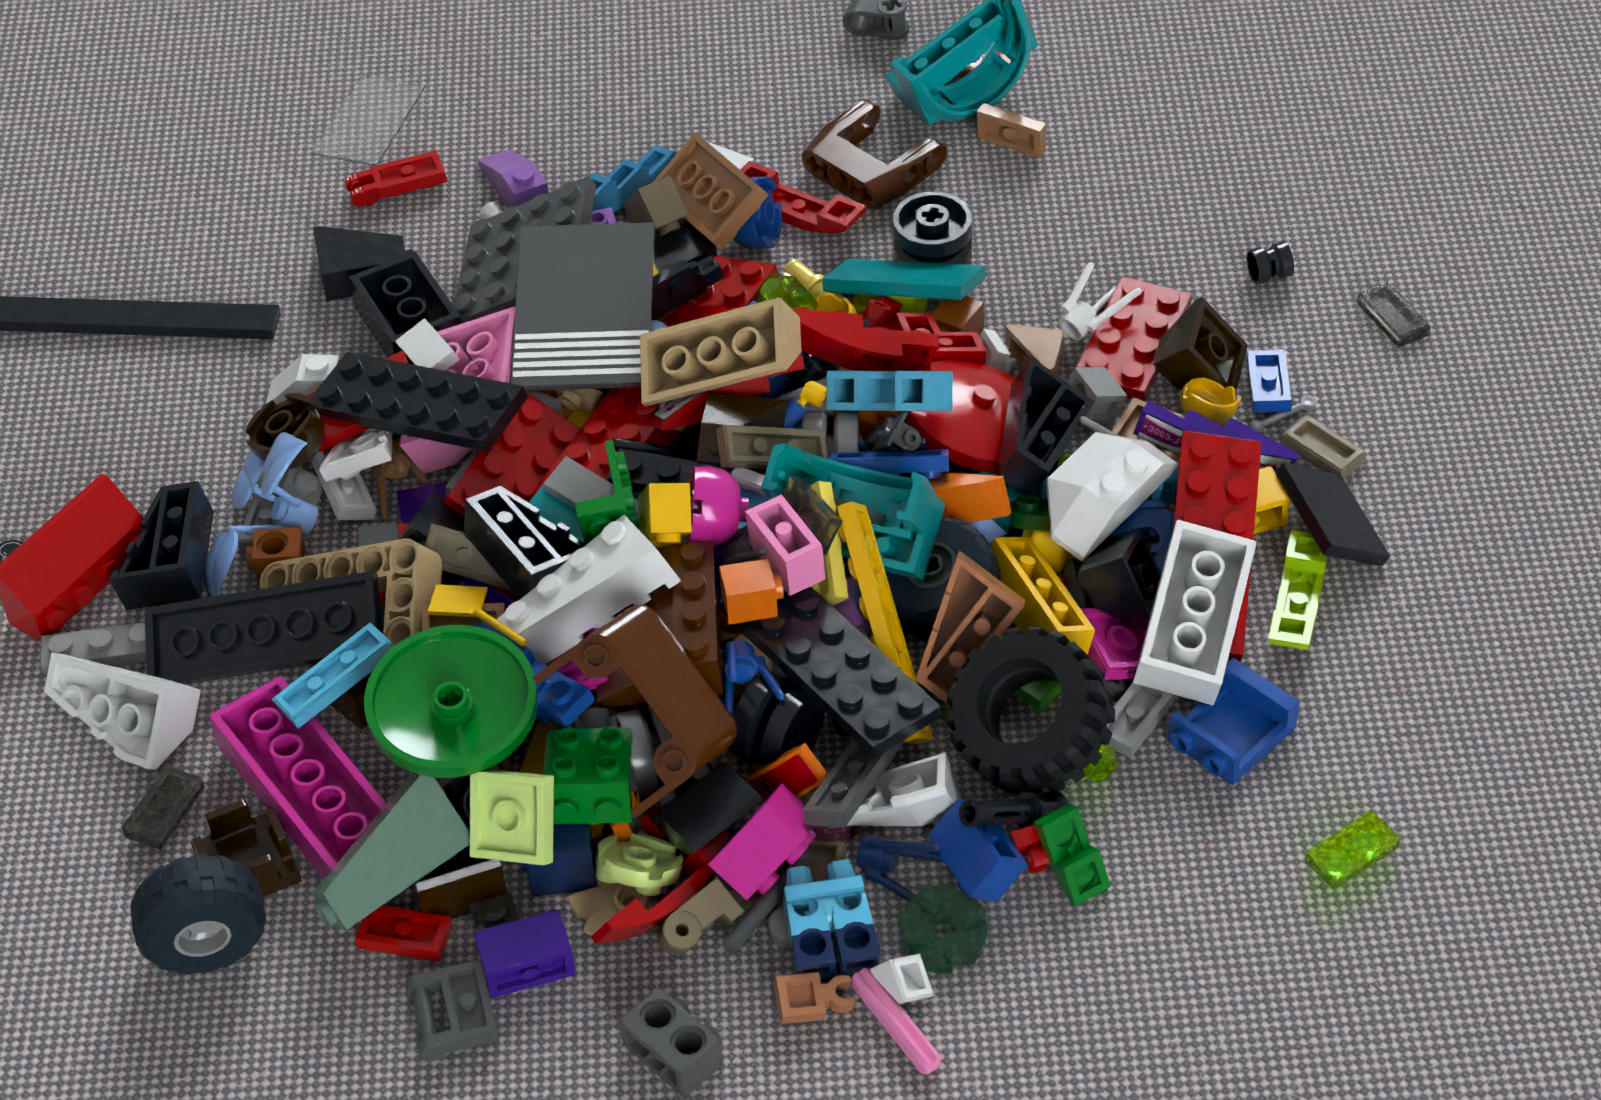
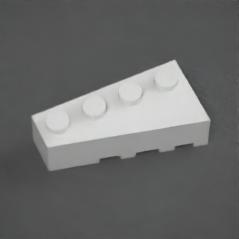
[496,514,681,665]

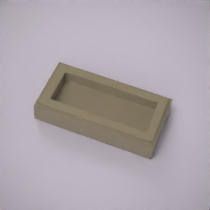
[1281,414,1367,479]

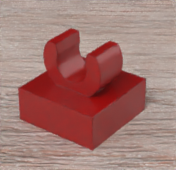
[1009,825,1049,874]

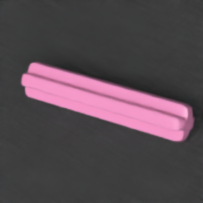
[851,968,941,1075]

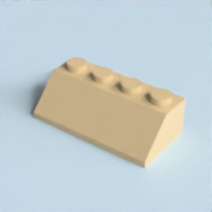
[640,297,801,407]

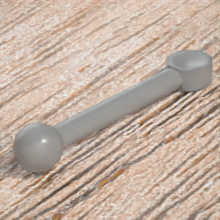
[1248,395,1316,433]

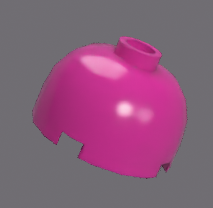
[686,465,749,547]

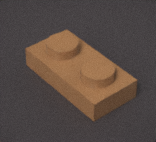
[977,103,1046,158]

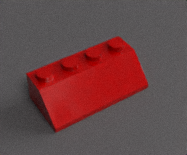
[0,473,143,642]

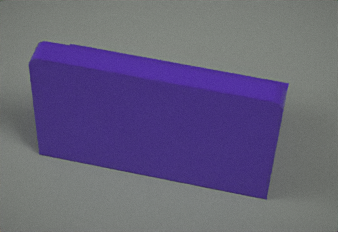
[474,910,576,998]

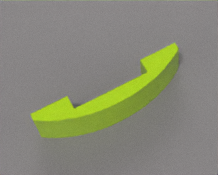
[1268,530,1328,650]

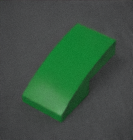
[1034,803,1111,906]

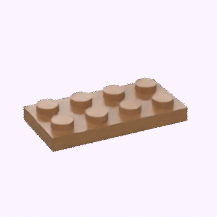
[652,132,769,250]

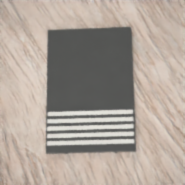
[510,222,655,391]

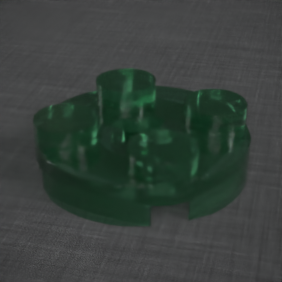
[899,885,987,974]

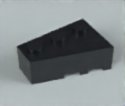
[996,357,1095,495]
[464,486,591,599]

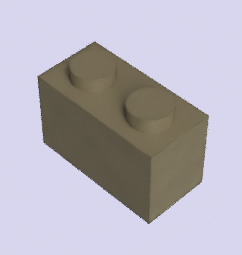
[623,176,688,243]

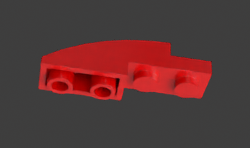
[791,307,939,371]

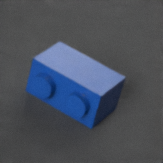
[928,799,1028,901]

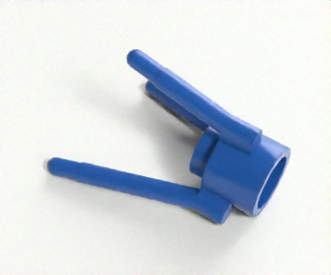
[722,640,785,715]

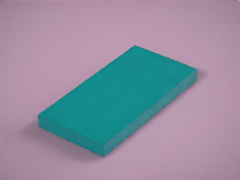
[822,258,986,300]

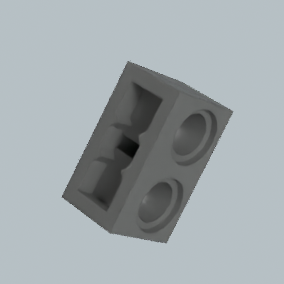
[619,988,723,1098]

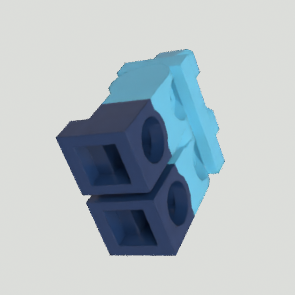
[783,859,881,983]

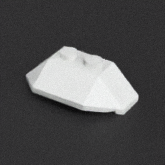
[1046,432,1179,562]

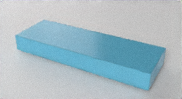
[272,622,394,729]

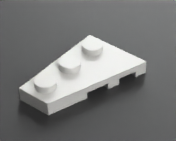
[319,428,392,482]

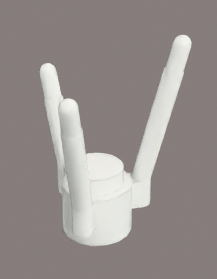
[1059,262,1142,341]

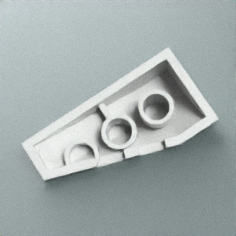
[44,653,201,770]
[799,752,962,826]

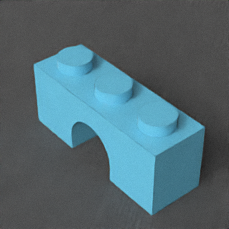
[827,371,953,411]

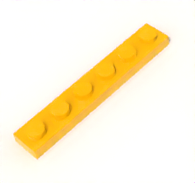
[837,501,934,745]

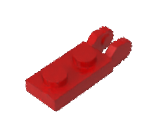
[345,151,447,208]

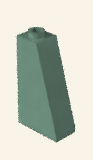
[313,773,470,930]

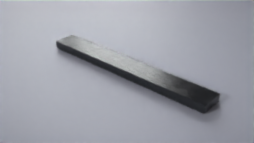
[0,296,281,339]

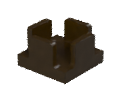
[191,800,302,897]

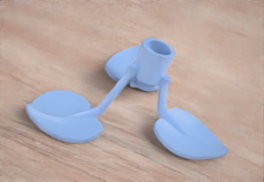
[204,432,318,597]

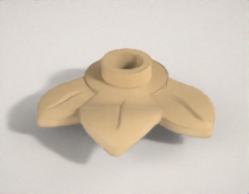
[568,879,653,935]

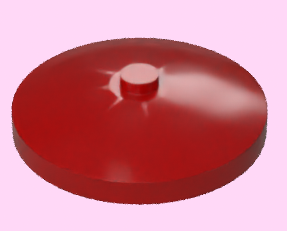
[901,360,1015,473]

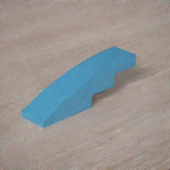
[589,145,676,213]

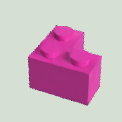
[708,783,816,901]

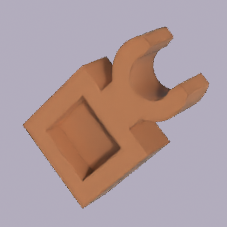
[773,972,855,1024]

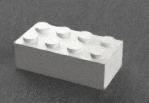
[1133,520,1257,705]

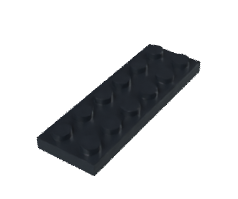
[310,352,529,452]
[144,571,382,685]
[719,586,941,759]

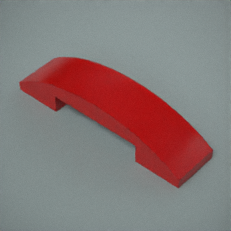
[740,161,867,234]
[591,829,729,944]

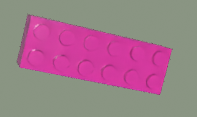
[209,676,386,880]

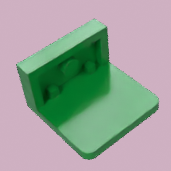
[575,440,640,544]
[542,727,633,824]

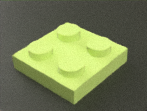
[470,769,554,865]

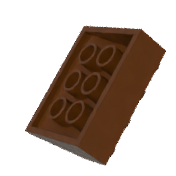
[597,540,724,708]

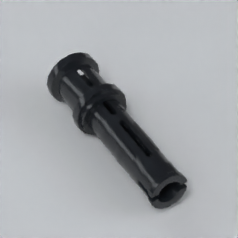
[959,791,1068,829]

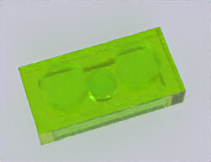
[1305,810,1400,890]

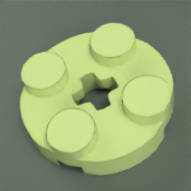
[595,834,683,896]

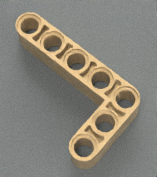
[260,539,442,646]

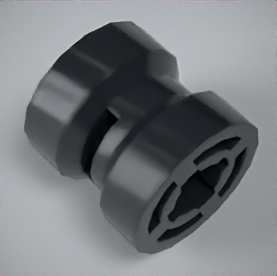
[1246,241,1295,285]

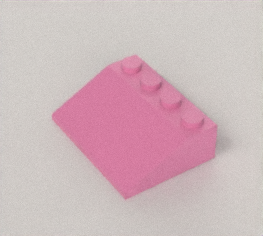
[400,306,516,474]

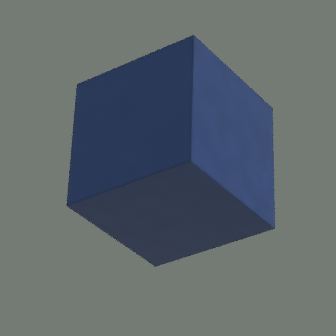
[521,824,596,897]

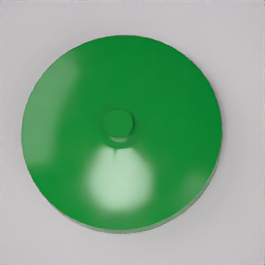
[364,625,538,778]

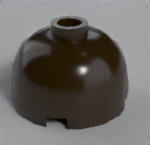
[246,393,325,470]

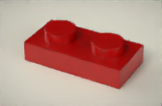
[355,906,453,962]

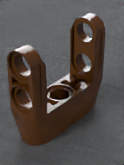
[801,100,947,209]

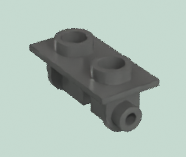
[865,411,921,452]

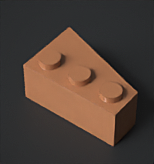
[915,550,1025,705]

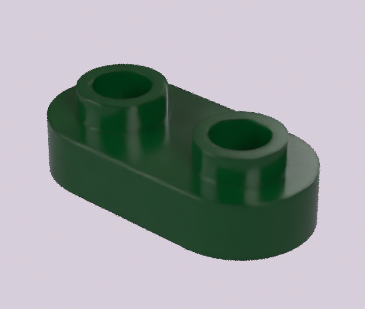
[1007,495,1051,531]

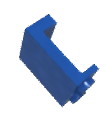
[1168,658,1299,786]

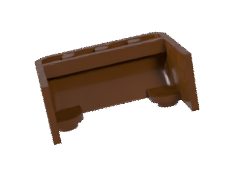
[532,605,738,818]

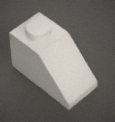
[266,354,340,405]

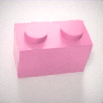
[745,495,826,596]

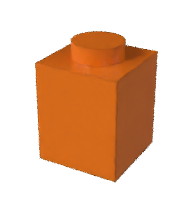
[719,558,784,625]

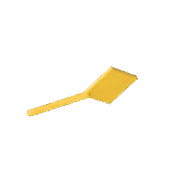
[427,585,527,646]

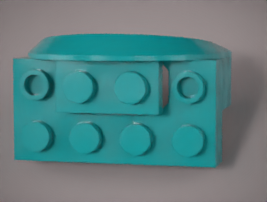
[885,0,1039,126]
[761,443,946,580]

